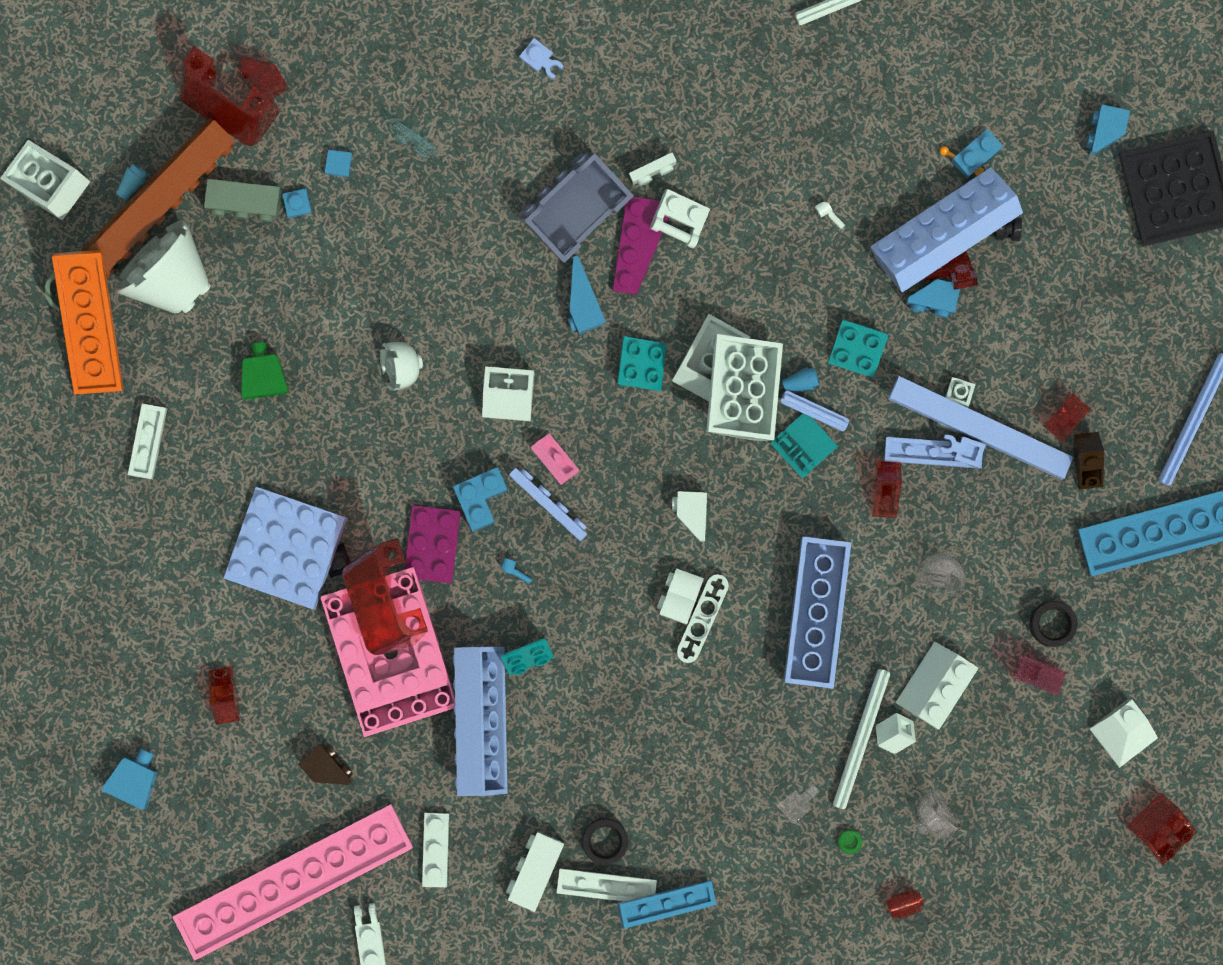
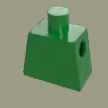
[241,342,290,400]

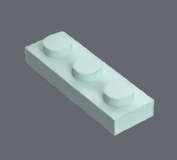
[128,403,167,480]
[422,813,449,887]

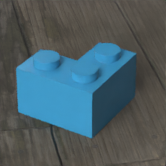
[453,467,508,532]

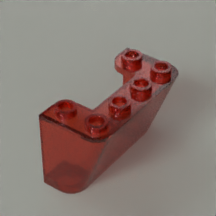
[179,46,281,146]
[342,538,428,655]

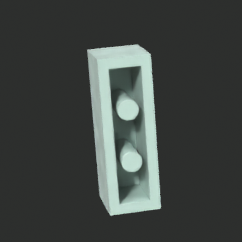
[506,831,564,912]

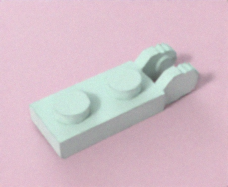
[354,903,386,965]

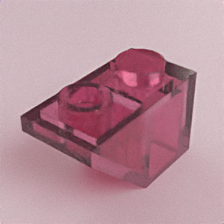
[1011,656,1066,696]

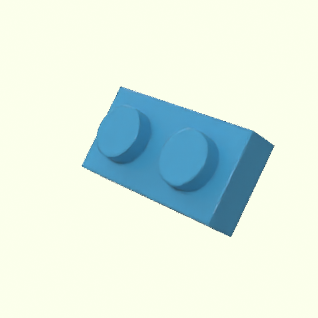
[951,128,1003,178]

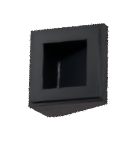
[328,543,353,578]

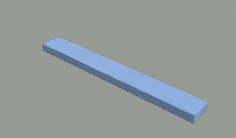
[888,376,1073,480]

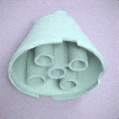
[114,220,211,313]

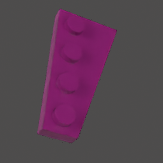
[613,197,669,295]

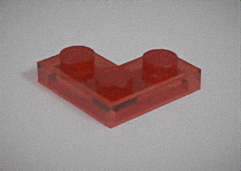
[924,251,978,290]

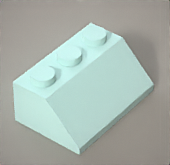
[895,642,978,730]

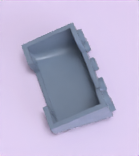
[519,153,634,263]

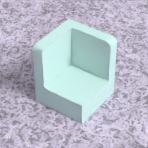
[876,713,916,754]

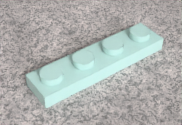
[557,868,657,901]

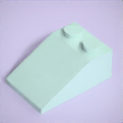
[0,140,90,220]
[672,314,751,401]

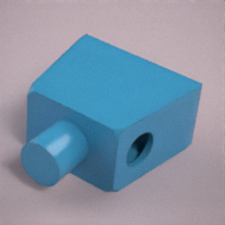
[101,748,158,810]

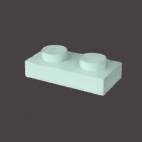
[629,153,676,186]

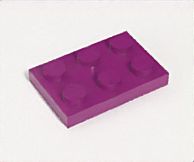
[405,506,461,584]

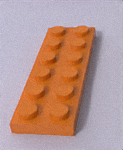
[52,250,124,394]

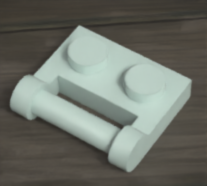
[650,189,710,249]

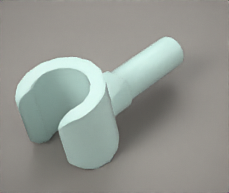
[814,202,845,229]

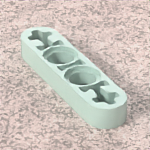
[677,574,729,663]

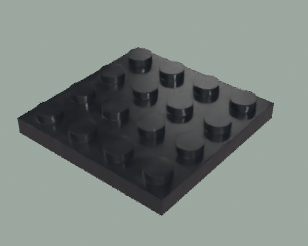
[1119,130,1223,247]

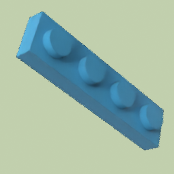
[617,880,716,929]

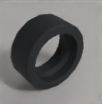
[1029,601,1078,647]
[582,818,628,865]

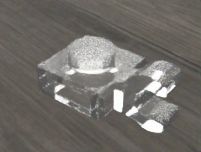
[777,784,820,824]

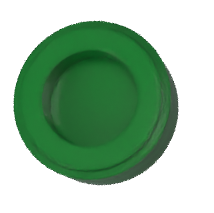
[838,829,862,854]

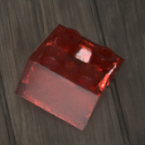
[1126,793,1197,866]

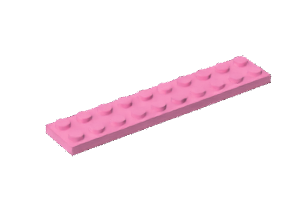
[173,804,414,961]

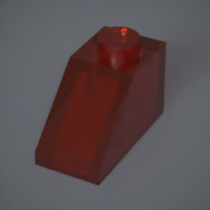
[873,461,902,518]

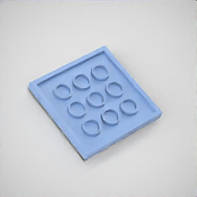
[224,487,347,610]

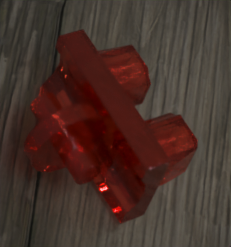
[1044,393,1091,442]

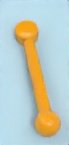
[940,146,984,176]

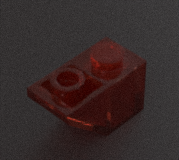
[238,55,290,104]
[209,666,240,725]

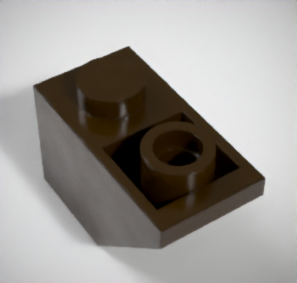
[1074,432,1104,490]
[298,744,354,785]

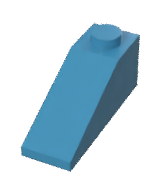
[567,255,606,335]

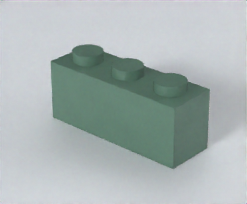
[204,179,282,222]

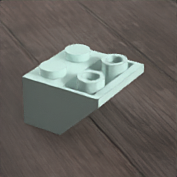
[482,366,535,421]

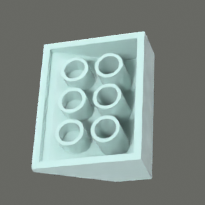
[706,334,783,441]

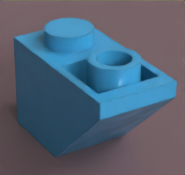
[1086,105,1130,156]
[905,279,961,318]

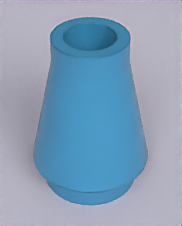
[782,366,820,392]

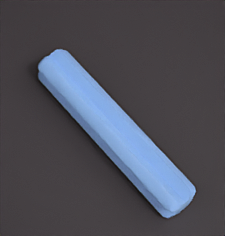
[780,390,849,431]

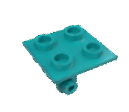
[828,319,889,378]
[617,336,667,391]
[770,414,838,479]
[500,638,554,676]

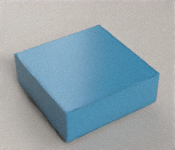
[325,149,352,178]

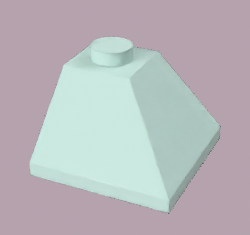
[1089,699,1158,768]

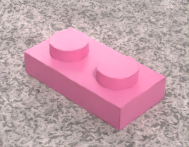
[531,433,580,485]

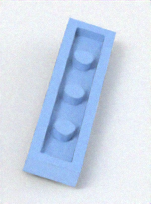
[884,437,983,469]
[509,468,587,542]

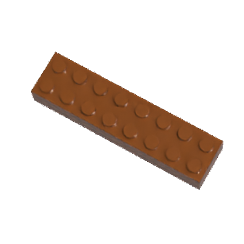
[81,118,235,279]

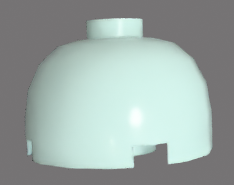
[380,342,423,391]

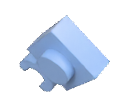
[519,38,563,80]
[939,435,986,468]

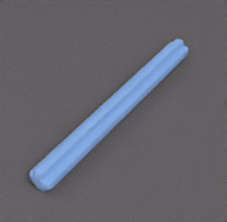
[1158,353,1223,486]

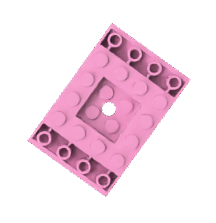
[321,567,455,737]

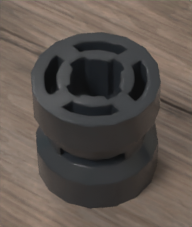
[994,217,1022,242]

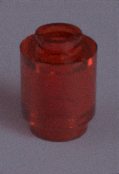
[886,889,924,920]

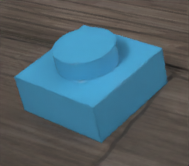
[282,189,312,218]

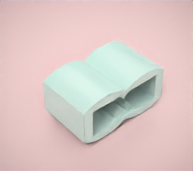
[657,568,704,625]

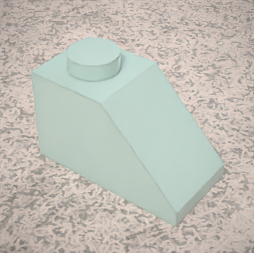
[672,491,707,542]

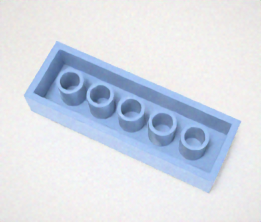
[870,167,1023,292]
[783,537,851,689]
[453,647,508,796]

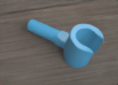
[501,558,532,584]

